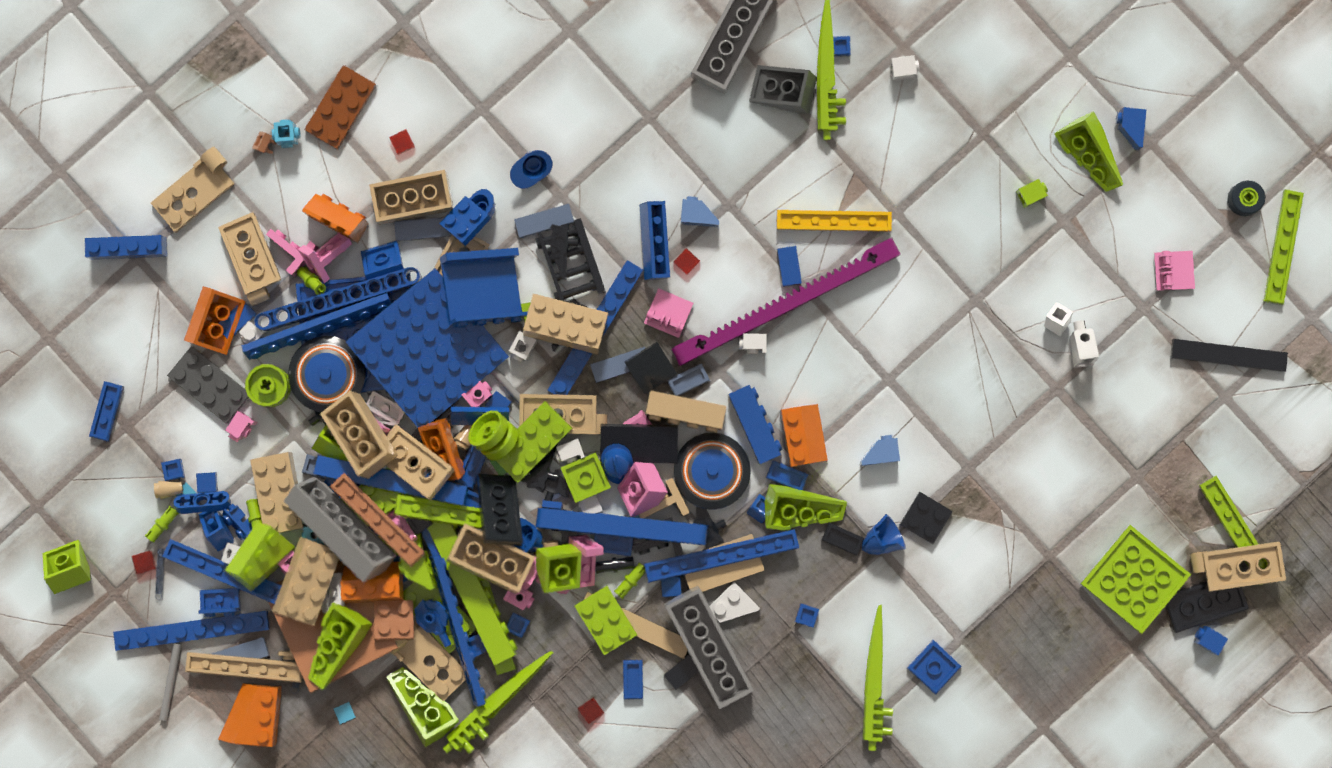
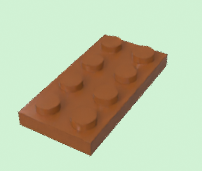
[304,65,377,150]

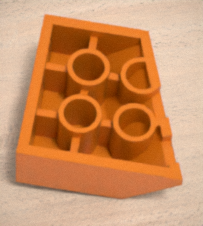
[302,194,369,243]
[218,683,282,747]

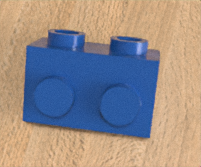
[198,588,241,617]

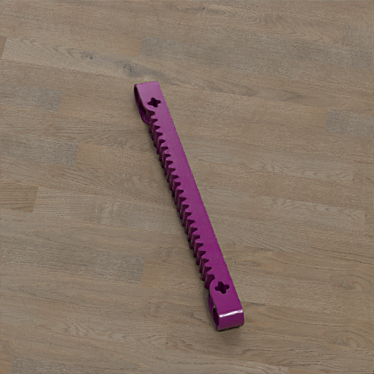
[671,238,901,366]

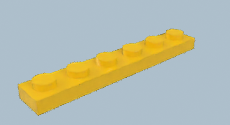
[777,210,892,232]

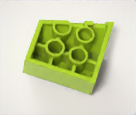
[225,522,295,591]

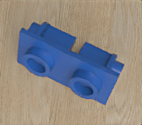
[222,504,252,540]

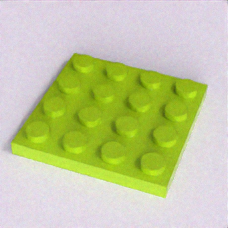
[1080,525,1191,634]

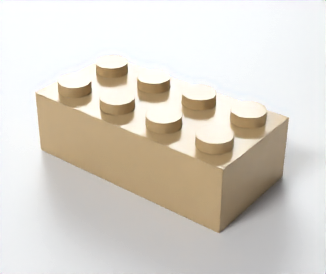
[369,170,454,225]
[523,293,608,355]
[320,391,398,479]
[646,391,727,433]
[250,452,307,533]
[446,524,535,594]
[272,538,339,626]

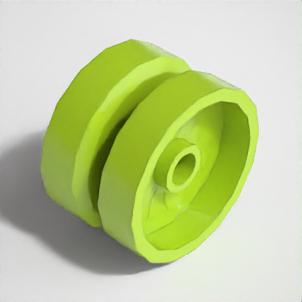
[245,364,292,407]
[468,410,518,461]

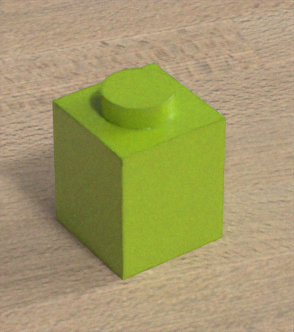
[1016,179,1048,208]

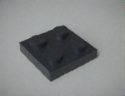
[900,491,953,544]

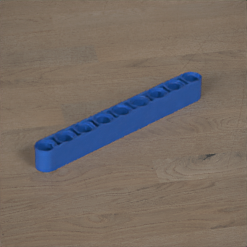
[254,267,422,331]
[536,508,708,545]

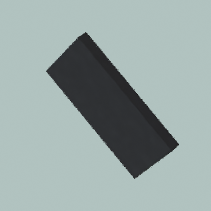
[600,424,678,463]
[477,473,523,546]
[1166,581,1249,633]

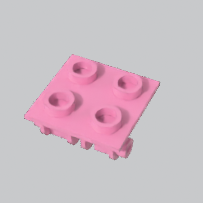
[1154,251,1195,291]
[644,288,693,338]

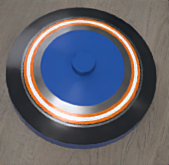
[288,336,366,412]
[674,433,751,510]

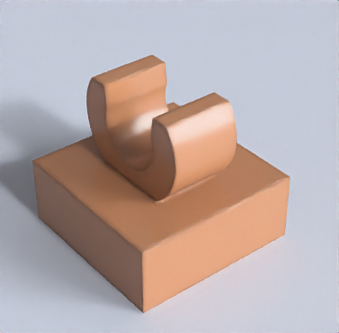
[252,132,277,154]

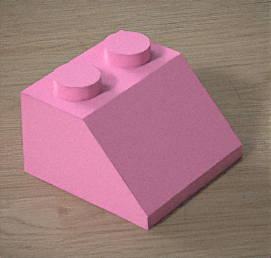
[617,462,667,517]

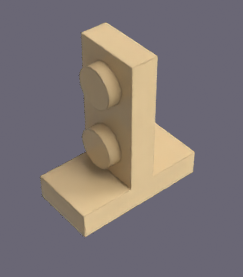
[639,478,690,519]

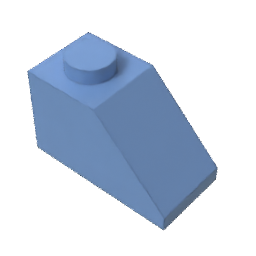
[681,196,719,227]
[860,435,900,466]

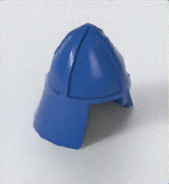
[862,514,906,555]

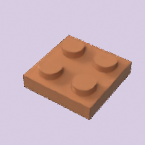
[373,600,414,641]

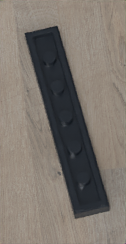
[1170,339,1288,372]

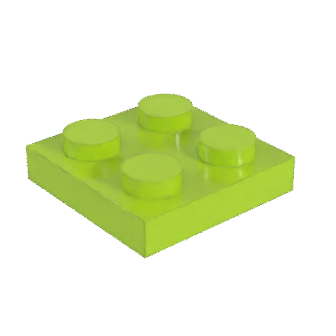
[561,452,611,503]

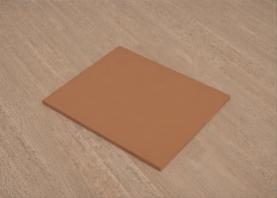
[268,558,398,693]

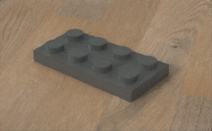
[167,346,249,424]

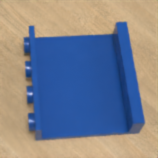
[440,248,528,328]

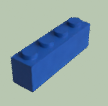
[639,201,670,280]
[85,235,167,260]
[728,385,782,465]

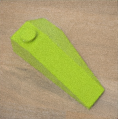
[1054,111,1123,192]
[765,484,847,531]
[308,603,372,690]
[386,667,459,747]

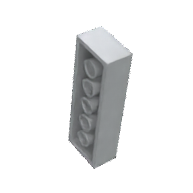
[691,0,774,94]
[284,476,397,582]
[664,585,754,709]

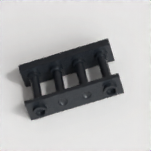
[535,218,606,301]

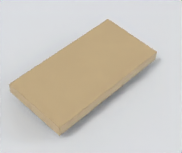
[685,534,764,592]

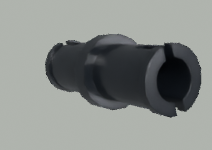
[595,556,635,574]

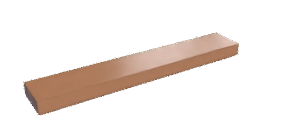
[330,473,426,567]

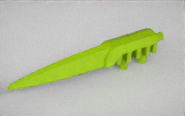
[817,0,846,140]
[863,605,893,751]
[443,651,553,754]

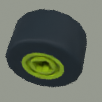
[1227,180,1266,216]

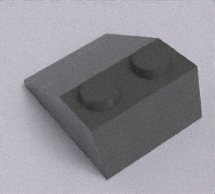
[749,65,817,114]

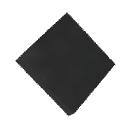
[624,342,677,394]

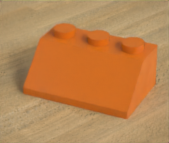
[184,286,246,355]
[780,404,828,467]
[418,418,465,481]
[341,562,403,604]

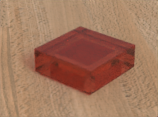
[389,129,415,155]
[673,248,700,275]
[131,550,156,574]
[578,697,605,724]

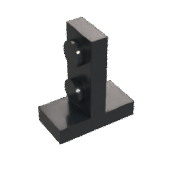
[632,517,683,556]

